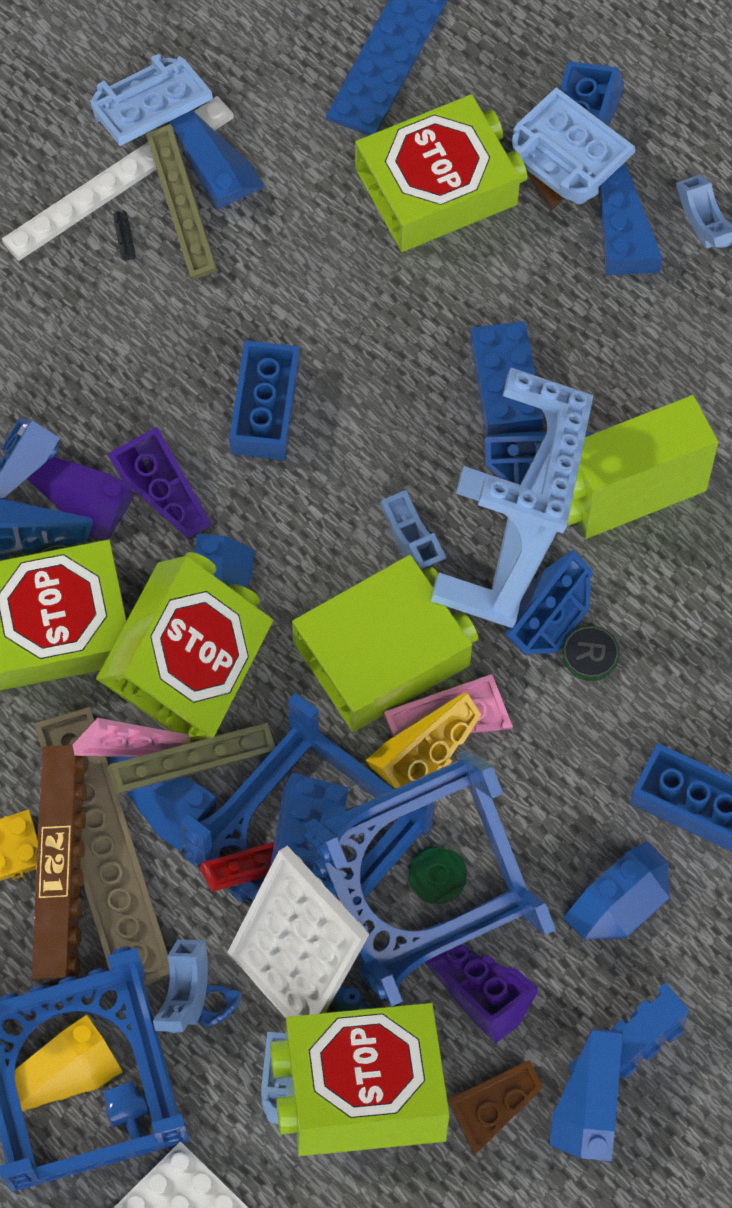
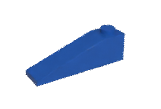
[167,110,264,210]

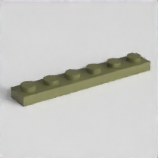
[146,124,218,280]
[107,723,275,795]

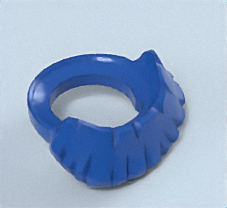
[199,985,242,1026]

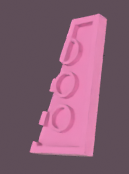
[383,674,513,738]
[73,718,191,757]

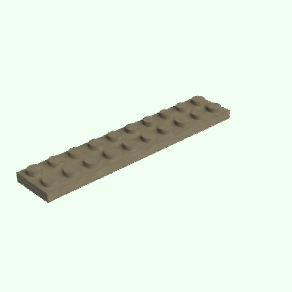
[34,707,170,994]

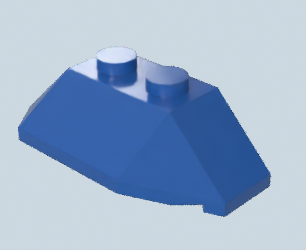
[485,431,595,485]
[506,550,593,655]
[563,841,669,940]

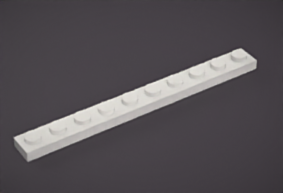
[2,96,234,261]

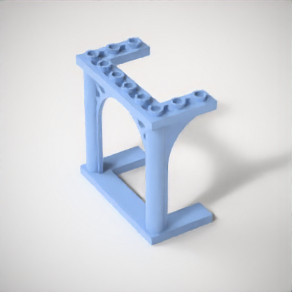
[431,368,593,628]

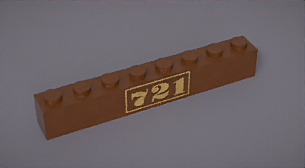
[32,745,88,985]

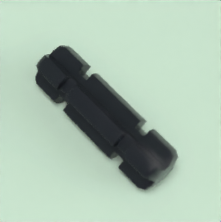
[113,210,136,261]

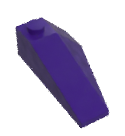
[108,427,212,539]
[27,457,134,541]
[424,944,538,1044]

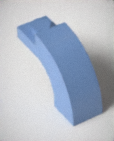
[676,174,732,249]
[379,490,446,570]
[153,939,208,1033]

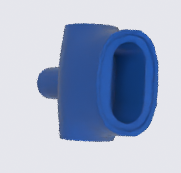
[330,984,374,1012]
[103,1081,148,1140]

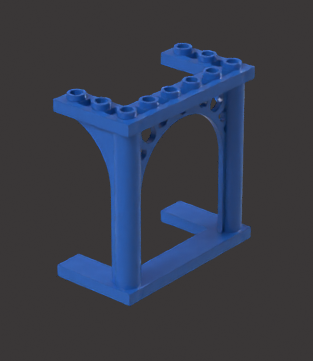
[180,693,434,905]
[304,750,556,1006]
[0,946,190,1192]

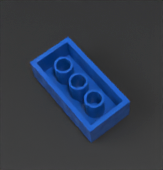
[470,321,543,436]
[229,340,300,460]
[630,743,732,852]
[270,772,349,888]

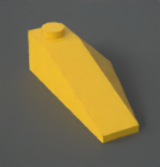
[366,692,481,790]
[15,1015,123,1112]

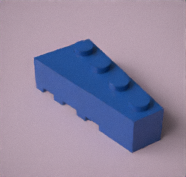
[598,165,662,275]
[568,983,689,1079]

